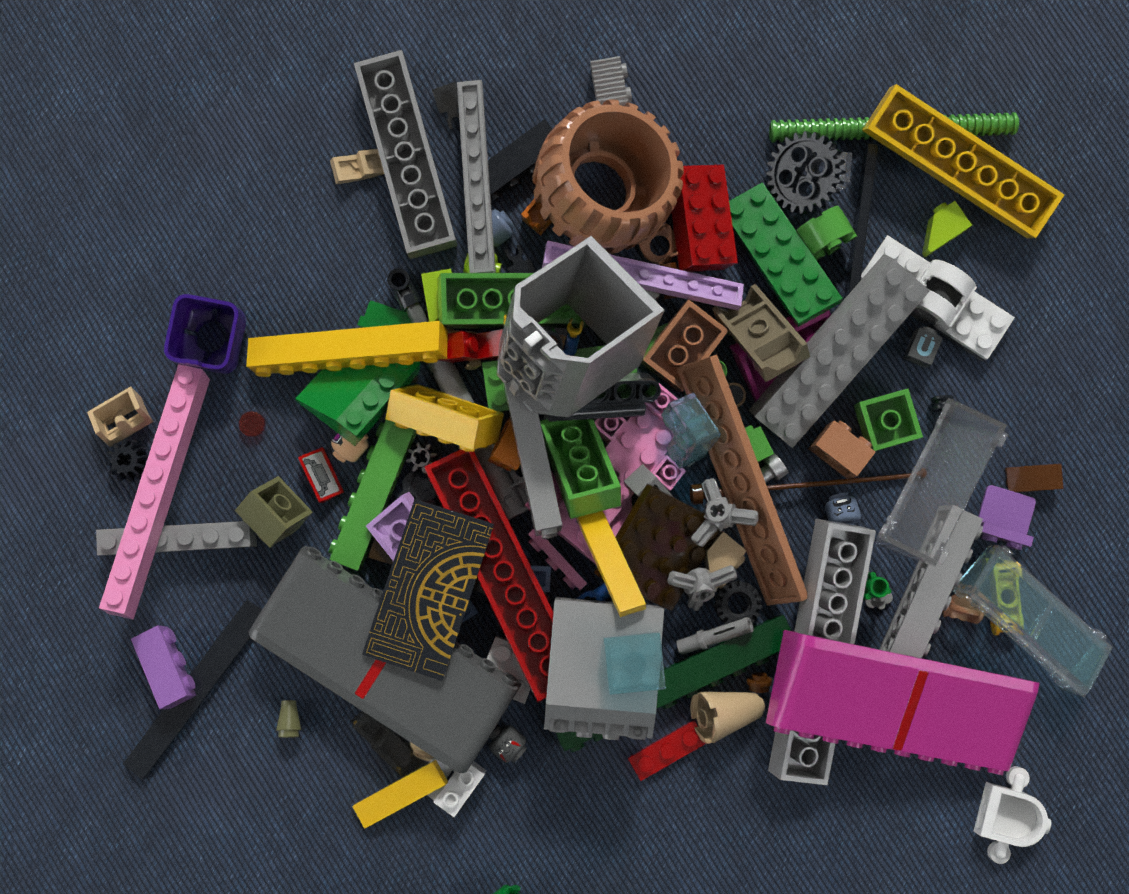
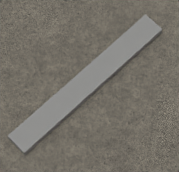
[457,80,496,273]

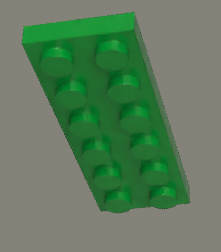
[729,182,842,327]

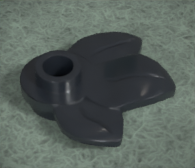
[398,469,442,507]

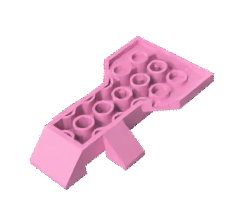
[524,383,696,566]

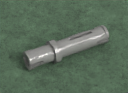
[677,617,754,655]

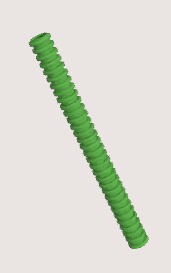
[769,112,1019,143]

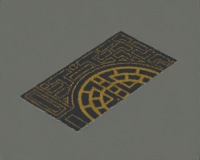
[362,499,494,681]

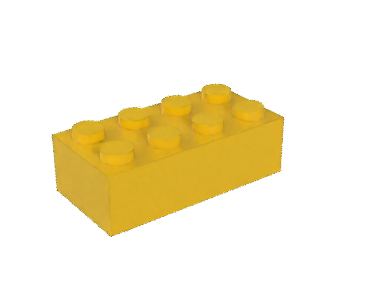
[385,384,504,452]

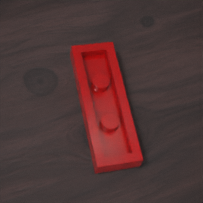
[628,720,705,781]

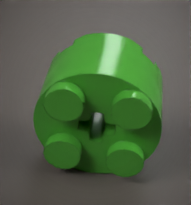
[796,206,857,261]

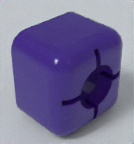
[164,294,246,374]

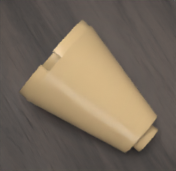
[690,692,765,744]

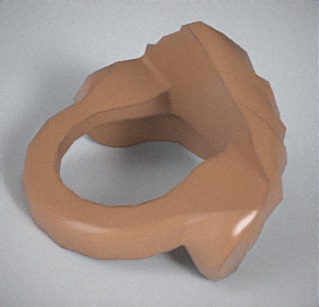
[942,589,984,624]

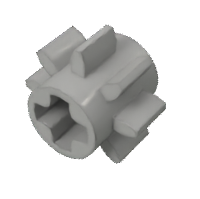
[406,442,438,474]

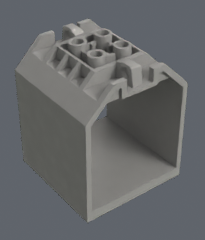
[497,236,664,417]
[544,597,664,740]

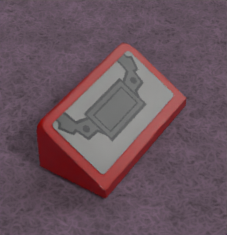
[298,447,344,503]

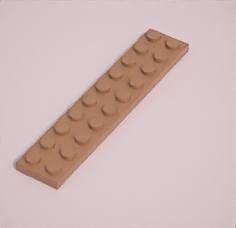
[677,354,807,605]

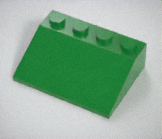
[295,361,421,446]

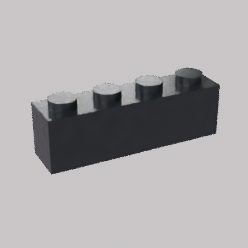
[488,119,552,205]

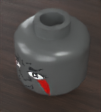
[489,725,527,763]

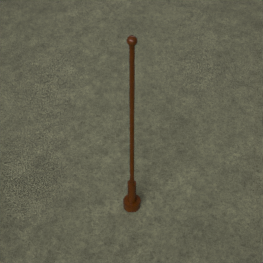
[689,470,929,505]

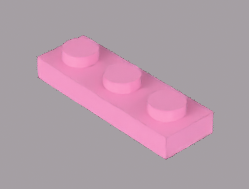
[528,529,587,590]

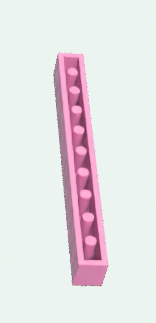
[99,364,210,620]

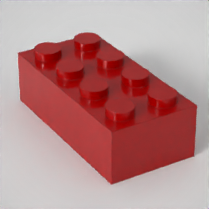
[671,165,738,272]

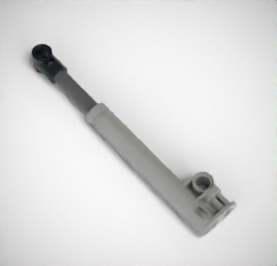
[387,268,528,520]

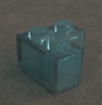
[661,393,721,469]

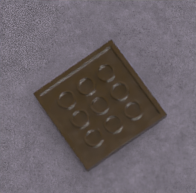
[594,483,720,611]

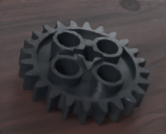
[766,131,846,214]

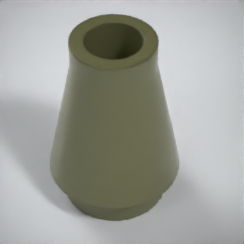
[276,700,301,738]

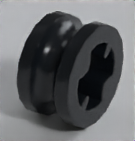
[930,395,955,412]

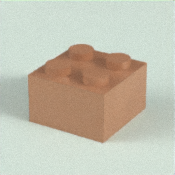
[808,420,875,479]

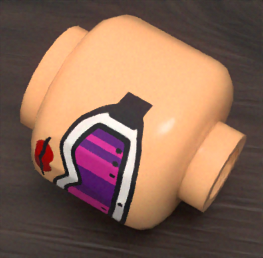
[331,433,369,463]

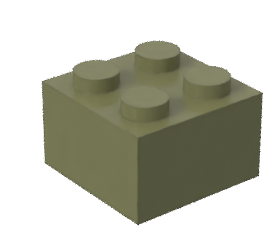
[235,476,313,547]

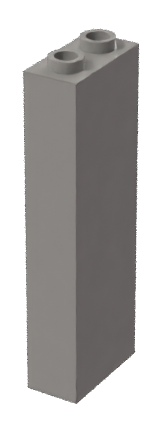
[504,380,562,539]

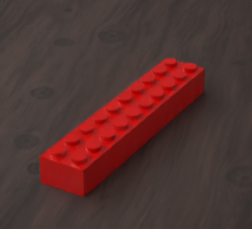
[424,450,554,703]

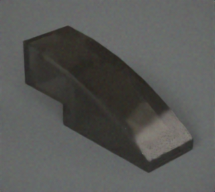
[351,711,425,777]

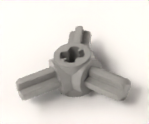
[691,478,759,547]
[667,565,737,611]

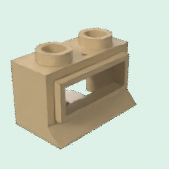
[87,387,154,447]

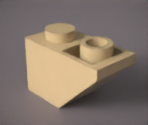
[704,531,747,589]

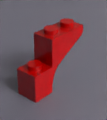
[438,329,503,363]

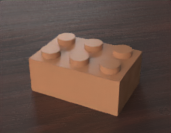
[641,299,729,392]

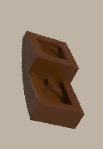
[1005,464,1064,492]

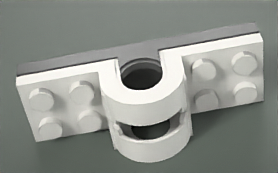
[860,235,1015,362]

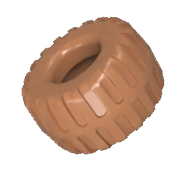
[533,99,684,254]

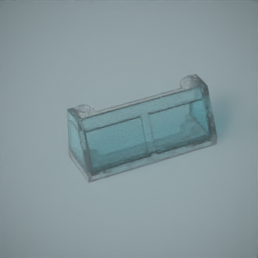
[952,544,1113,698]

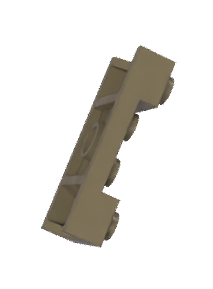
[712,284,810,382]

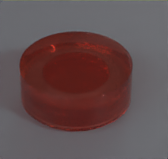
[239,411,266,437]

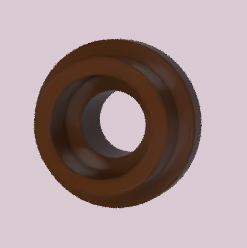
[747,672,772,693]

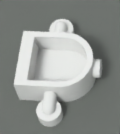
[974,766,1051,864]

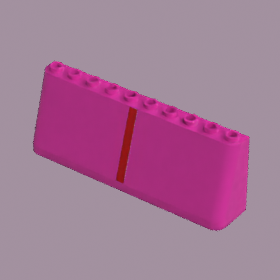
[766,630,1040,775]

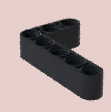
[541,325,661,404]

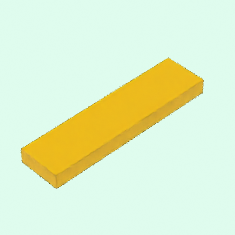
[352,760,448,828]

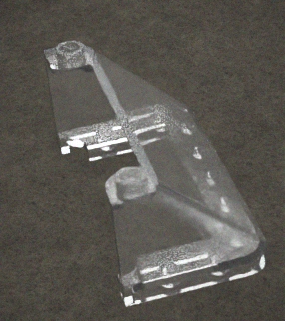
[876,397,1008,567]

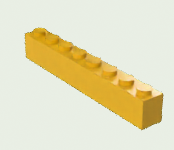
[246,321,448,377]

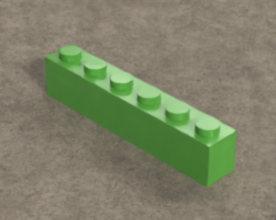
[328,420,417,571]

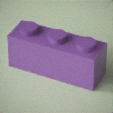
[131,625,196,709]

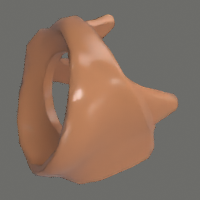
[639,223,678,265]

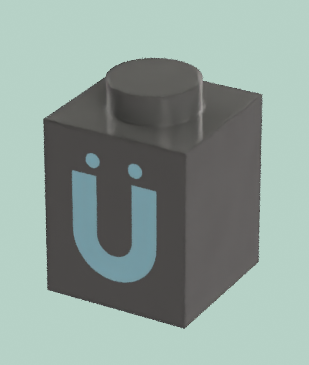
[902,327,943,368]

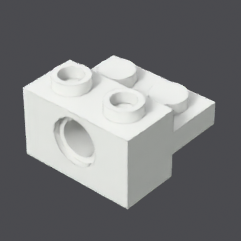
[427,758,486,817]

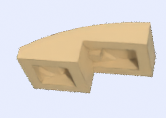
[330,149,384,184]

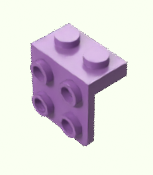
[978,485,1036,550]

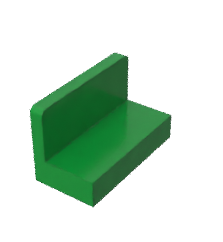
[357,301,411,328]

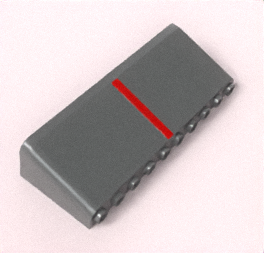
[249,546,522,773]

